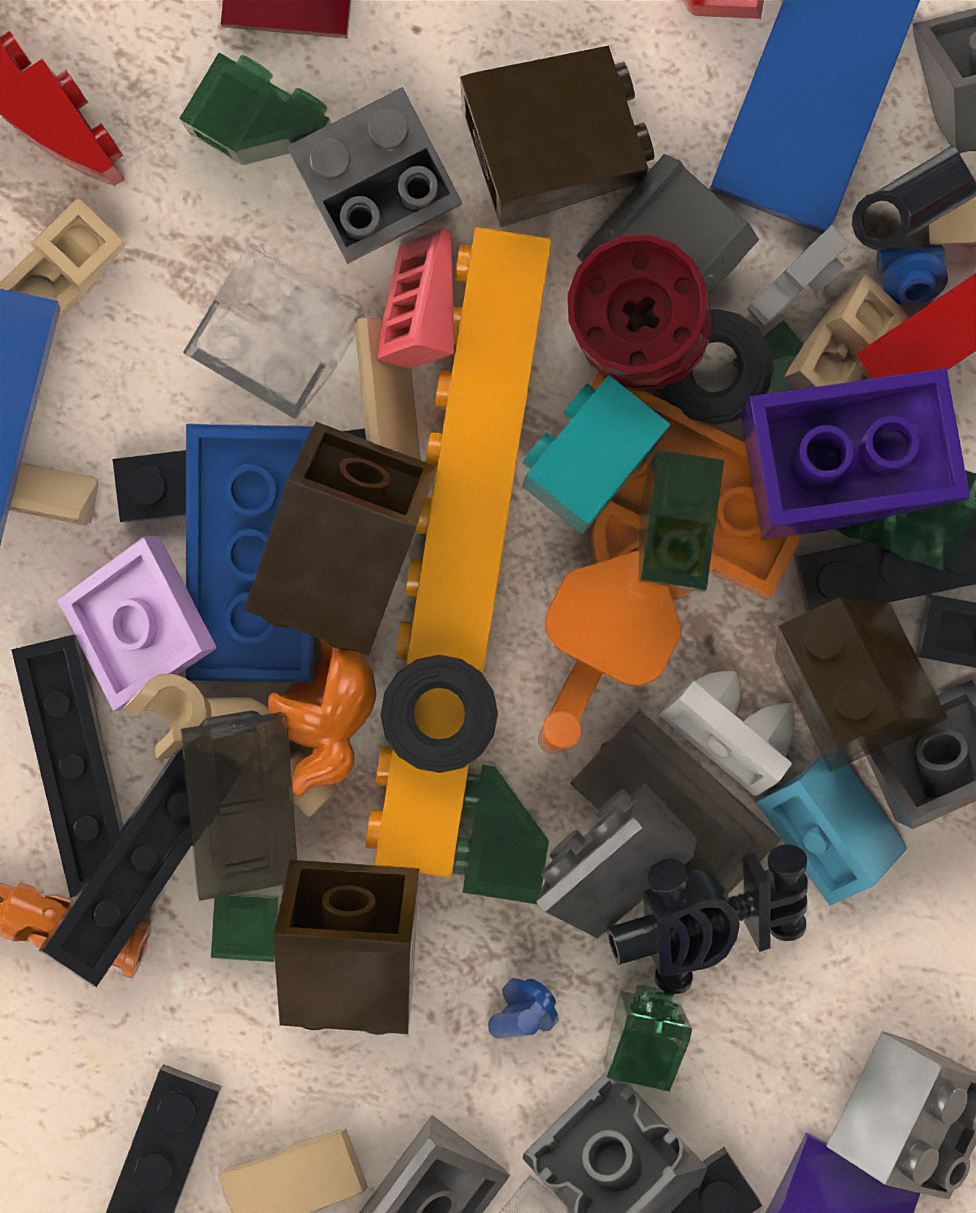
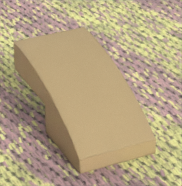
[0,197,125,322]
[783,272,908,390]
[218,1128,368,1213]

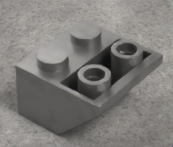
[287,87,462,264]
[536,783,697,939]
[826,1031,976,1200]

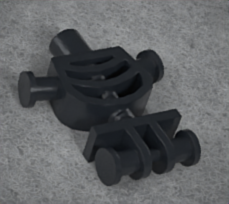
[607,844,808,994]

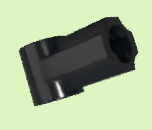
[852,144,976,250]

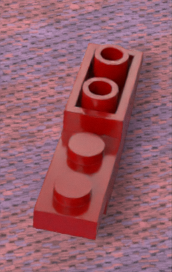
[0,31,125,186]

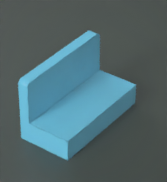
[756,755,907,906]

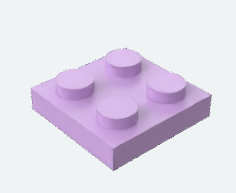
[58,535,217,711]

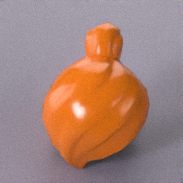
[268,638,377,797]

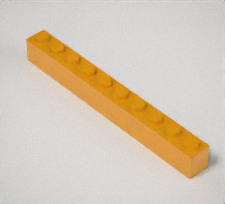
[365,227,552,878]

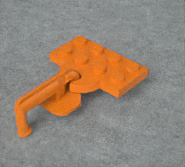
[538,372,803,754]

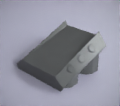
[576,154,759,328]
[522,1069,708,1213]

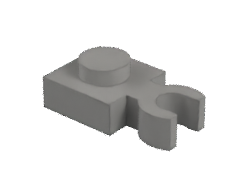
[747,225,850,327]

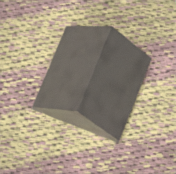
[866,680,976,829]
[359,1115,510,1213]

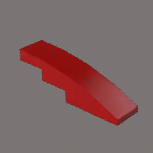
[853,273,976,379]

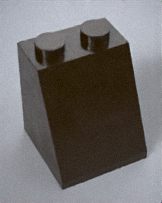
[460,45,655,228]
[244,422,438,656]
[775,598,947,772]
[274,860,419,1035]

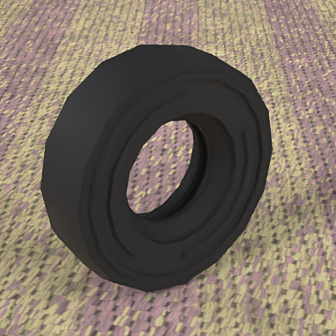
[662,309,774,425]
[380,655,498,773]

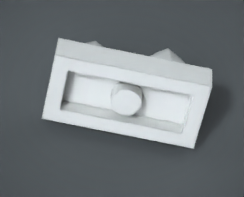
[658,671,794,796]

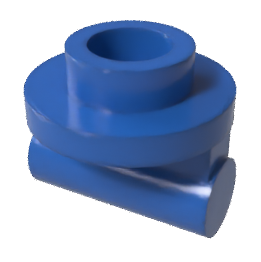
[877,245,948,305]
[488,978,559,1039]

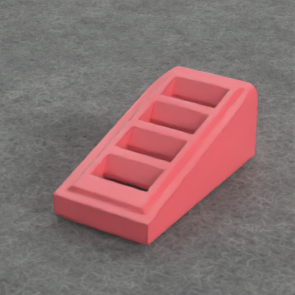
[377,228,454,369]

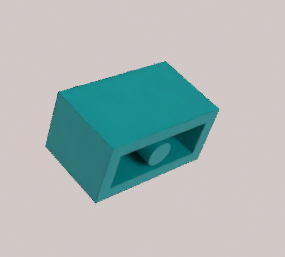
[522,375,670,536]

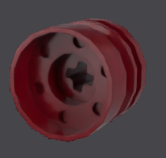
[567,234,712,391]

